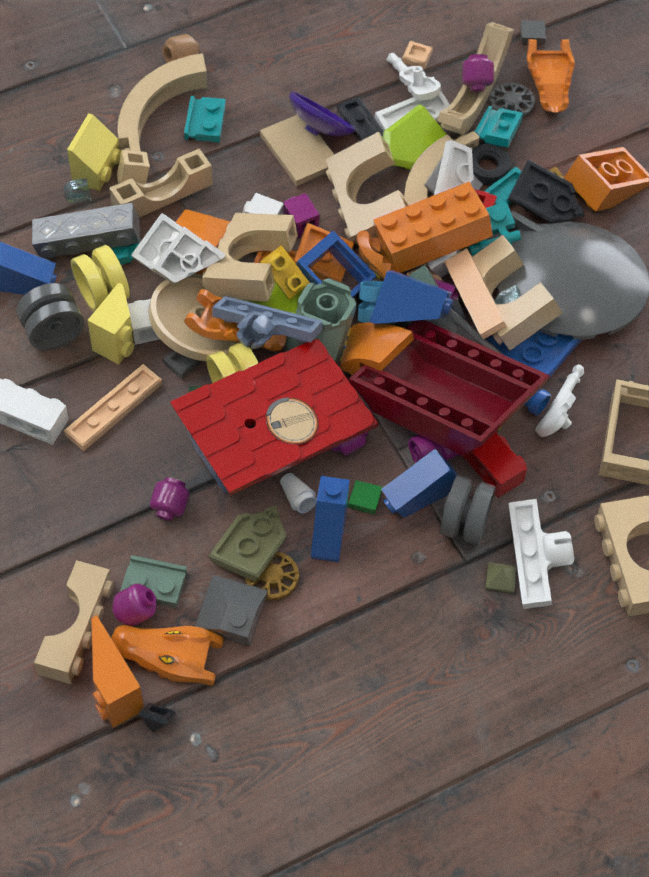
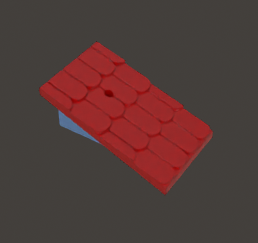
[170,338,379,496]

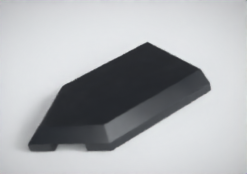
[508,159,585,223]

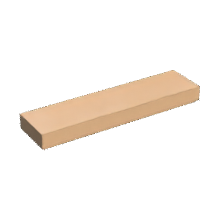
[444,248,507,339]
[64,364,162,451]

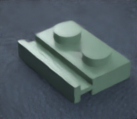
[120,555,187,608]

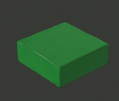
[348,480,383,515]

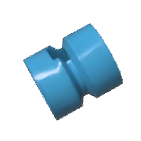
[358,281,391,324]

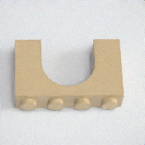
[326,132,409,246]
[202,213,298,301]
[454,235,562,350]
[594,496,649,617]

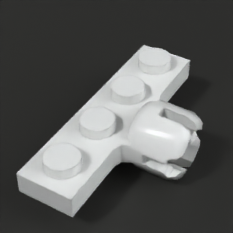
[509,499,574,609]

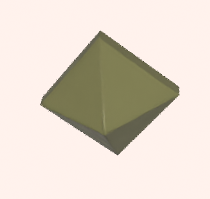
[485,562,517,593]

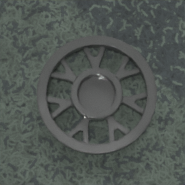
[489,82,535,118]

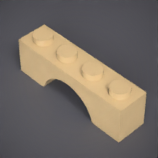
[109,149,213,218]
[34,560,114,684]

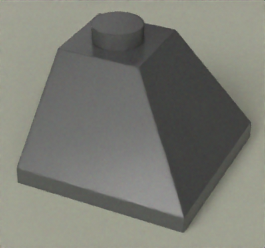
[195,575,268,646]

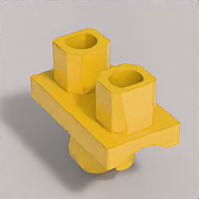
[260,245,310,299]

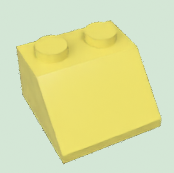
[67,113,122,191]
[88,283,134,365]

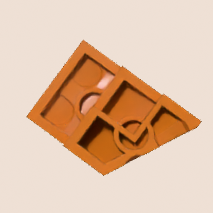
[340,322,414,375]

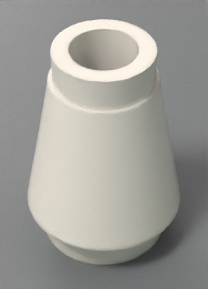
[280,473,317,513]

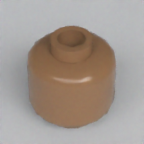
[162,34,199,63]

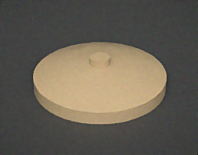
[148,274,241,361]

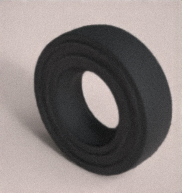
[472,144,511,185]

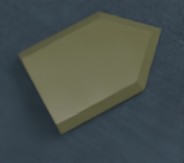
[208,506,287,581]

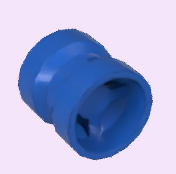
[524,389,551,416]

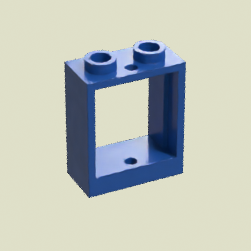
[296,230,376,299]

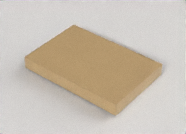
[260,115,334,186]

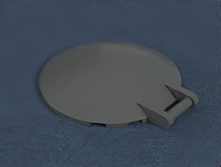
[487,211,649,339]

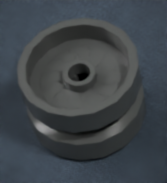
[16,283,85,350]
[440,475,496,546]

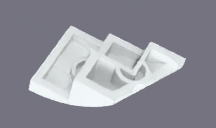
[131,213,226,284]

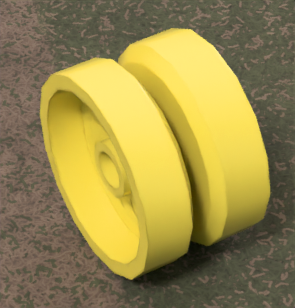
[71,245,130,312]
[206,343,258,383]

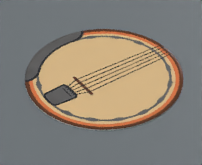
[266,398,318,444]

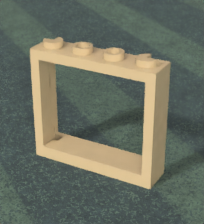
[599,379,649,485]

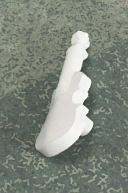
[387,53,441,100]
[535,364,584,437]

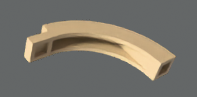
[437,22,514,135]
[118,53,207,152]
[404,131,480,205]

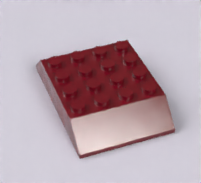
[349,320,549,455]

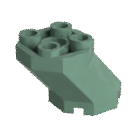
[286,278,356,364]

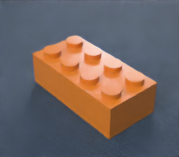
[373,182,493,273]

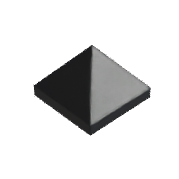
[139,703,176,732]

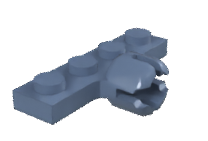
[212,296,323,349]

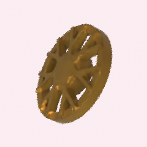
[245,552,299,601]

